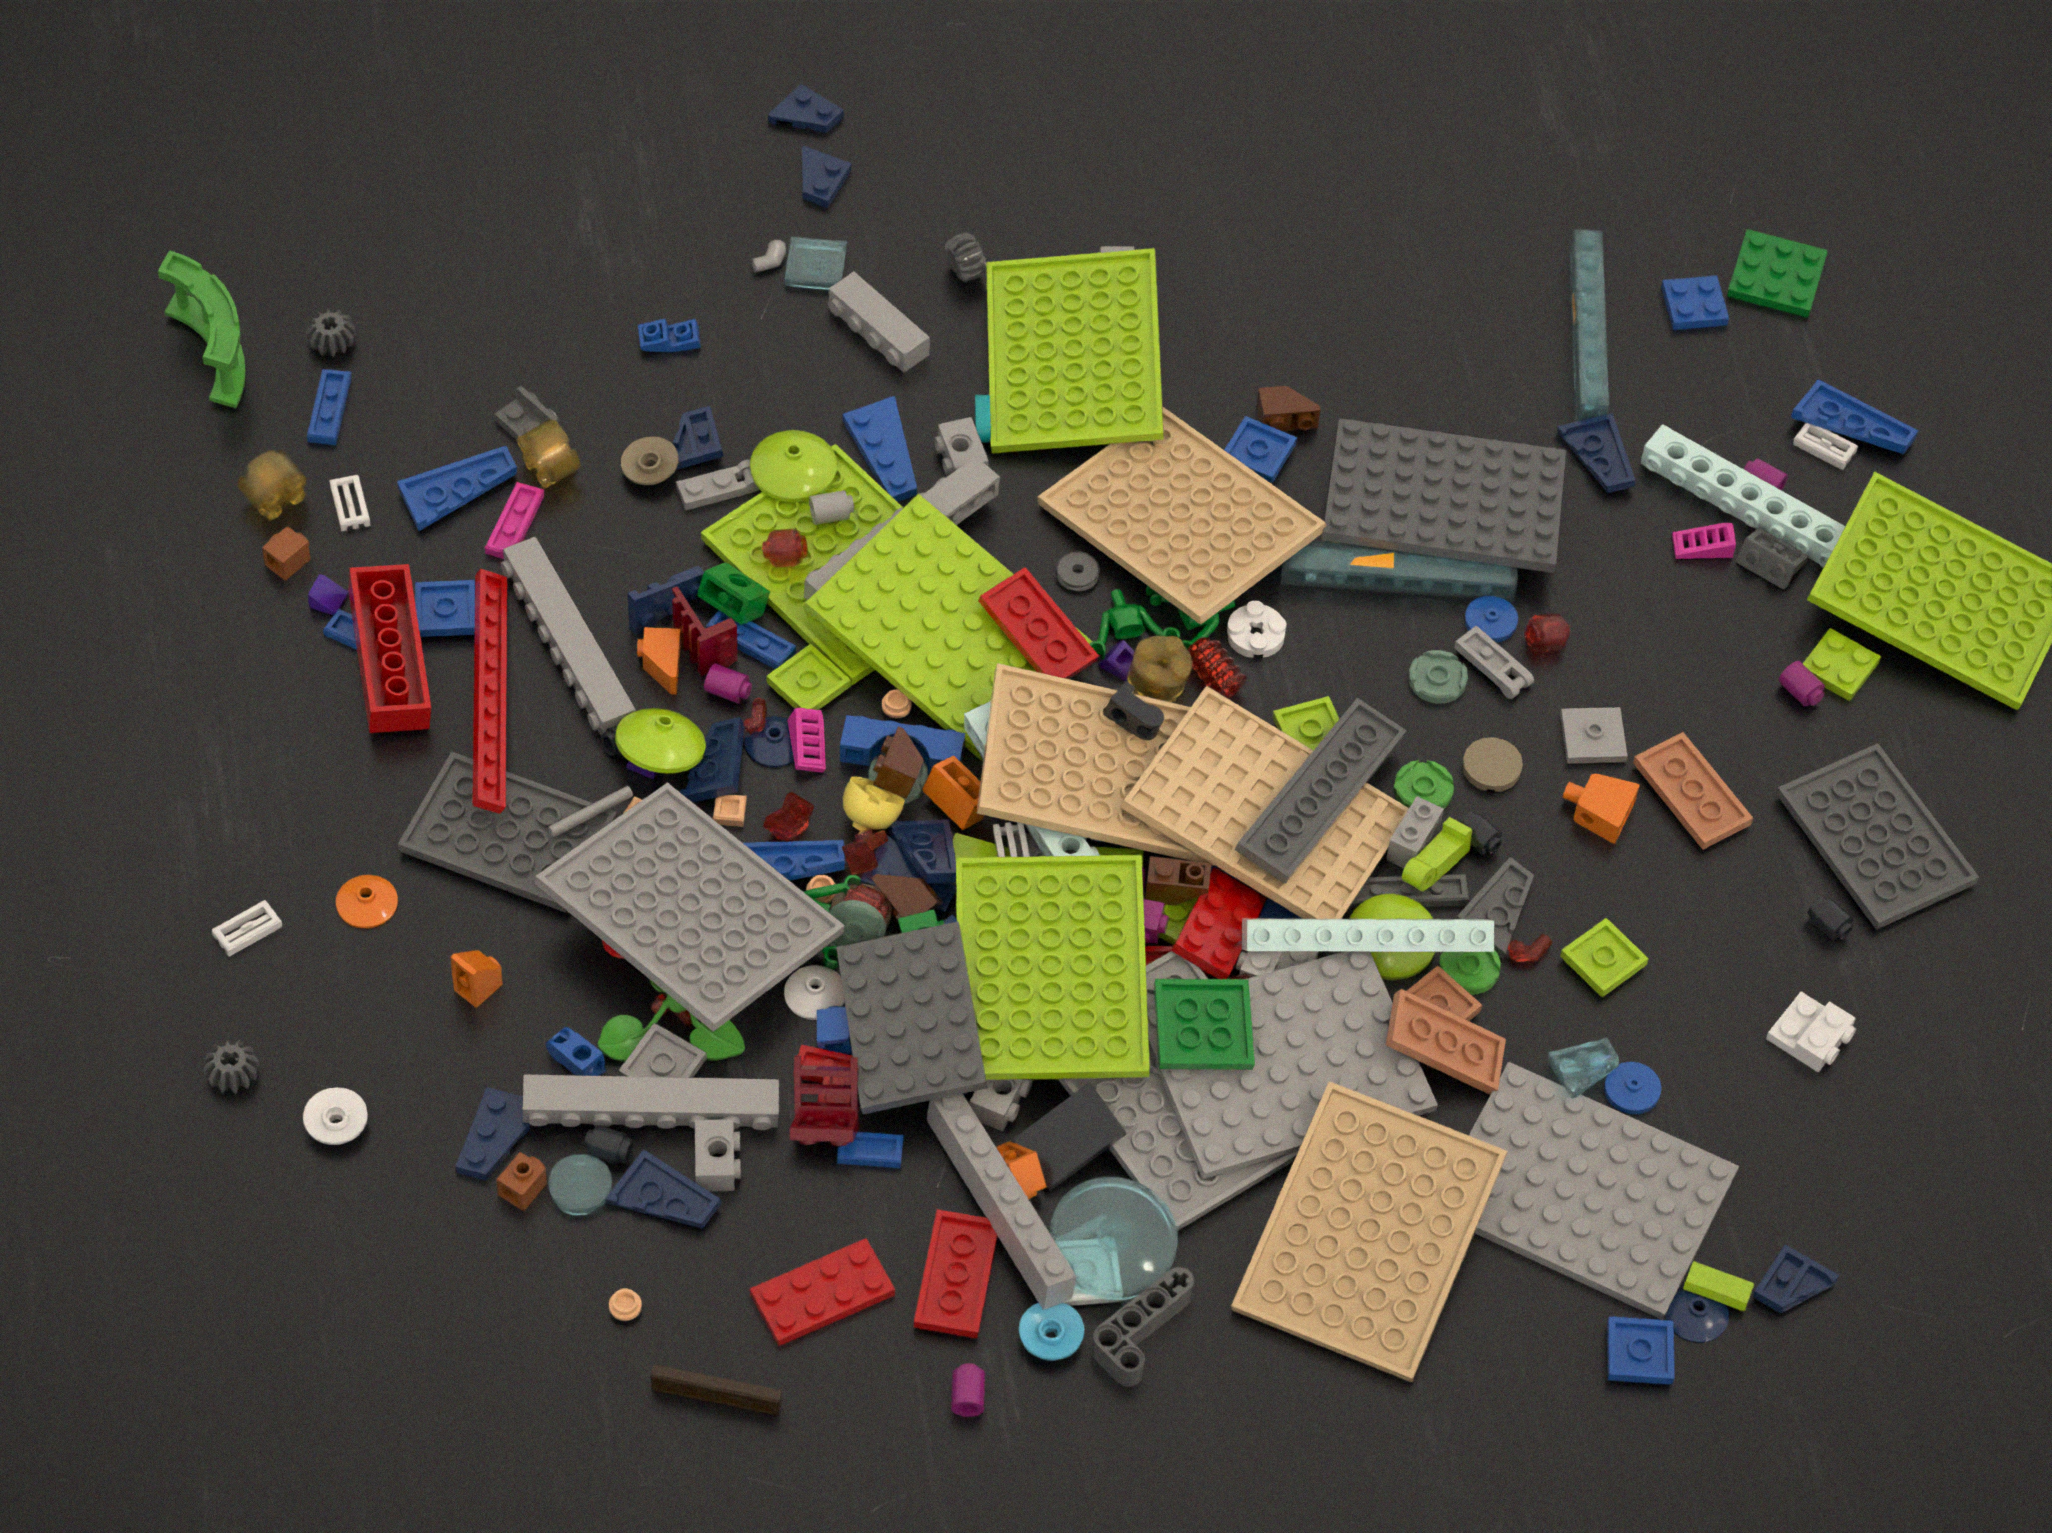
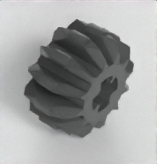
[945,232,987,282]
[306,308,356,357]
[204,1039,259,1094]

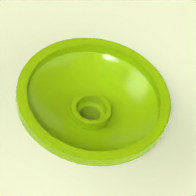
[750,430,837,502]
[615,708,706,773]
[1349,894,1435,980]

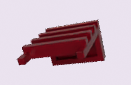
[672,586,738,677]
[790,1055,860,1146]

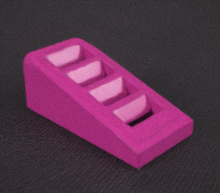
[1672,523,1736,559]
[787,708,826,773]

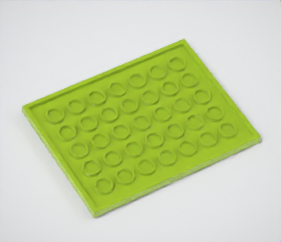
[987,248,1164,453]
[701,444,903,685]
[1807,472,2052,711]
[803,494,1094,762]
[956,855,1150,1080]

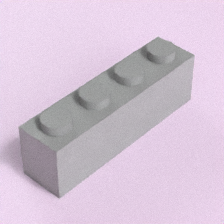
[828,272,930,372]

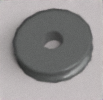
[1056,551,1100,592]

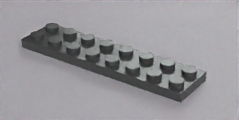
[1235,698,1407,884]

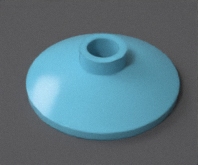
[1019,1303,1084,1360]

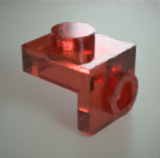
[763,792,814,842]
[842,828,888,875]

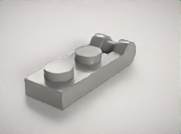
[676,459,760,511]
[1454,626,1534,699]

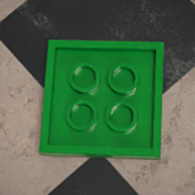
[1727,229,1828,318]
[1154,979,1255,1070]

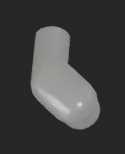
[752,240,786,272]

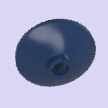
[744,716,804,768]
[1665,1286,1729,1343]

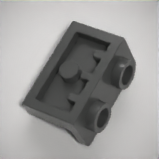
[494,386,559,454]
[1736,528,1809,589]

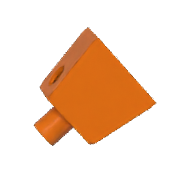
[1562,773,1640,844]

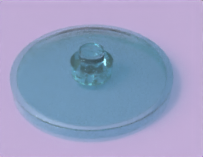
[1049,1177,1178,1300]

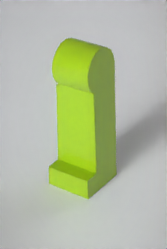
[1402,817,1472,892]

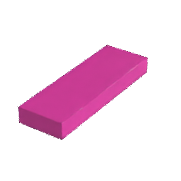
[485,482,544,559]

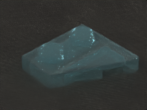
[1549,1038,1619,1099]

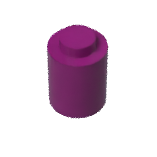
[1743,458,1788,491]
[1779,661,1825,706]
[704,663,752,703]
[951,1363,985,1417]

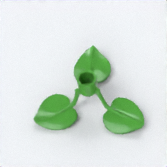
[597,980,745,1062]

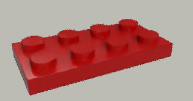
[978,567,1099,679]
[1171,867,1267,979]
[914,1209,998,1339]
[750,1238,895,1346]

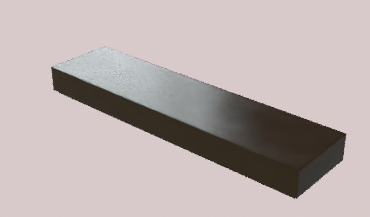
[651,1364,782,1415]

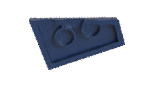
[680,717,745,803]

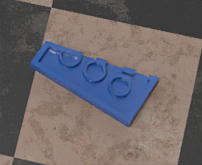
[1791,379,1918,454]
[842,396,917,502]
[397,446,517,531]
[743,840,845,881]

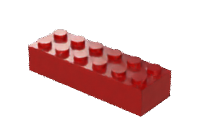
[348,564,431,733]

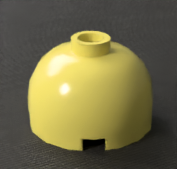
[843,776,905,833]

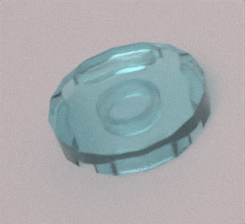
[548,1154,612,1215]

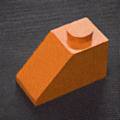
[637,627,681,695]
[450,950,503,1008]
[996,1141,1046,1199]

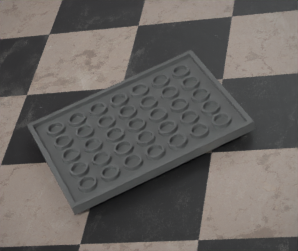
[1322,418,1566,573]

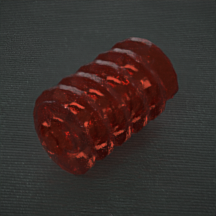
[1185,637,1247,699]

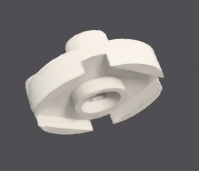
[1227,600,1286,658]

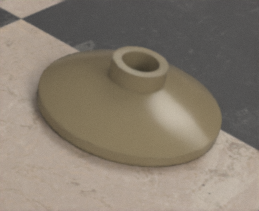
[621,437,679,485]

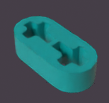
[975,395,991,443]

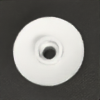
[784,965,845,1020]
[303,1088,368,1145]

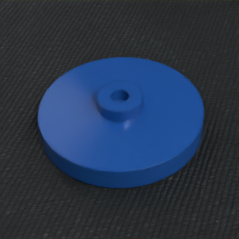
[1465,596,1518,643]
[1604,1062,1661,1114]

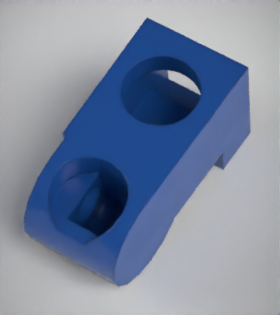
[545,1027,606,1076]

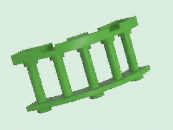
[158,250,246,408]

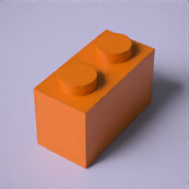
[922,755,985,830]

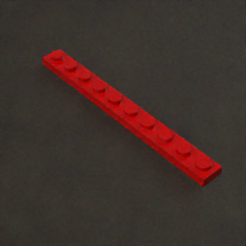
[472,568,507,814]

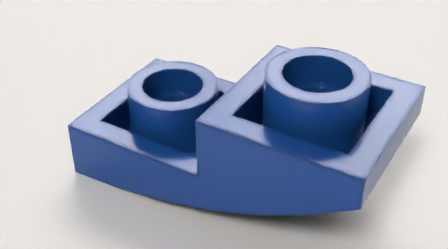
[638,319,701,352]

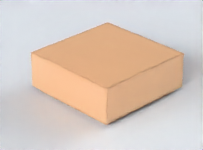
[713,795,747,827]

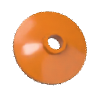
[336,875,398,929]

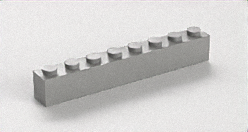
[804,456,1000,600]
[501,537,636,736]
[523,1075,779,1130]
[927,1094,1076,1310]

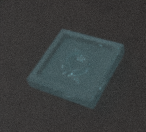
[785,236,847,289]

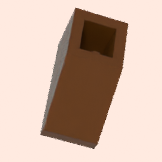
[1256,386,1320,431]
[873,726,924,799]
[1145,856,1211,906]
[871,874,943,919]

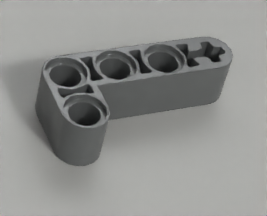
[1092,1267,1194,1387]

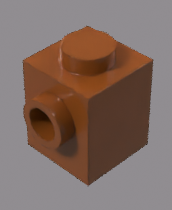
[262,526,311,581]
[497,1152,547,1211]

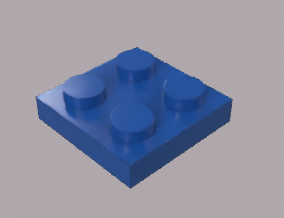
[1661,276,1729,330]
[1224,416,1297,484]
[415,580,475,637]
[1607,1316,1675,1385]

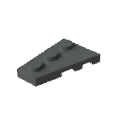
[1456,857,1534,958]

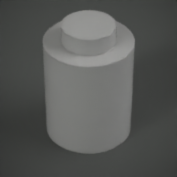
[809,490,854,525]

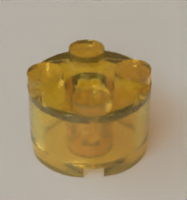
[516,419,581,489]
[238,450,306,520]
[1127,636,1192,703]

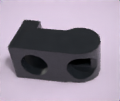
[1103,681,1164,740]

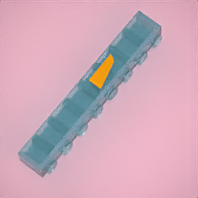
[1570,229,1609,422]
[1281,541,1517,602]

